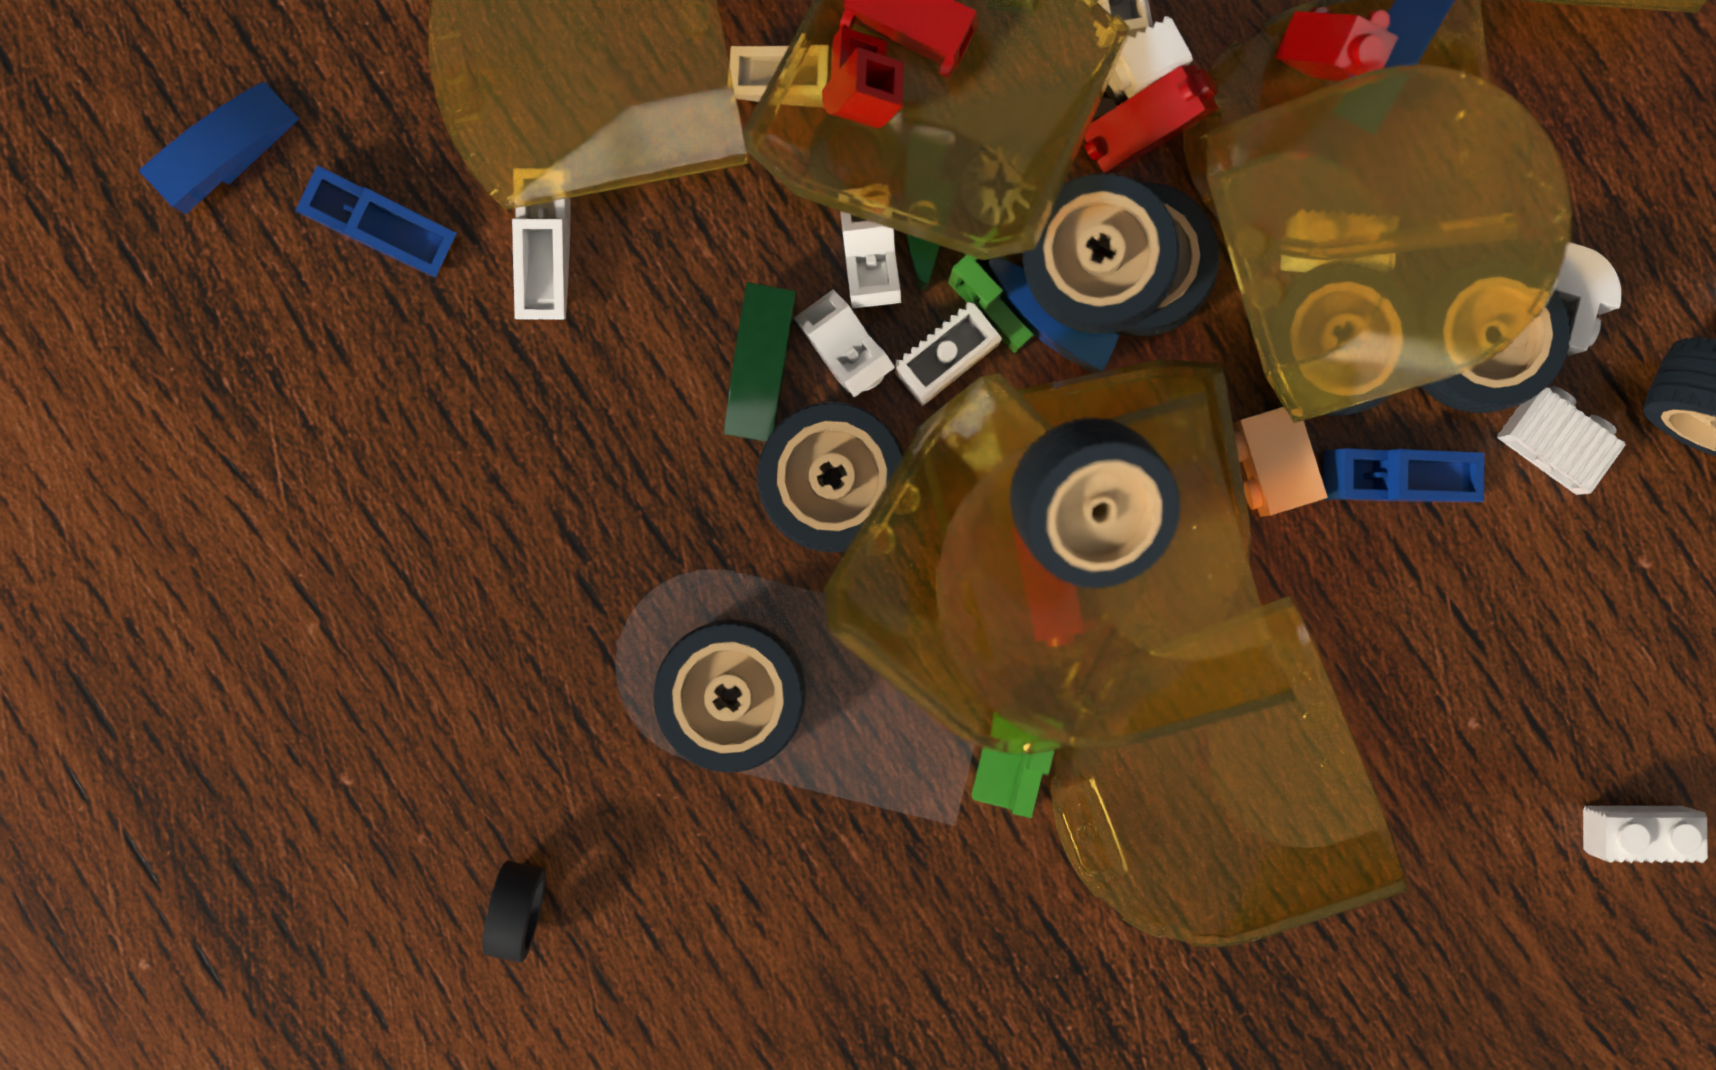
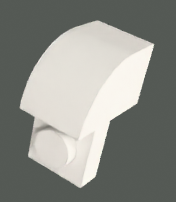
[838,187,901,309]
[1532,239,1621,356]
[794,289,895,397]

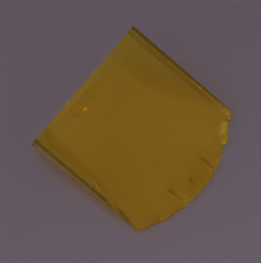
[429,0,749,210]
[743,0,1130,260]

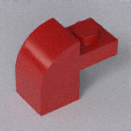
[822,26,904,128]

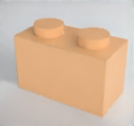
[1228,402,1328,517]

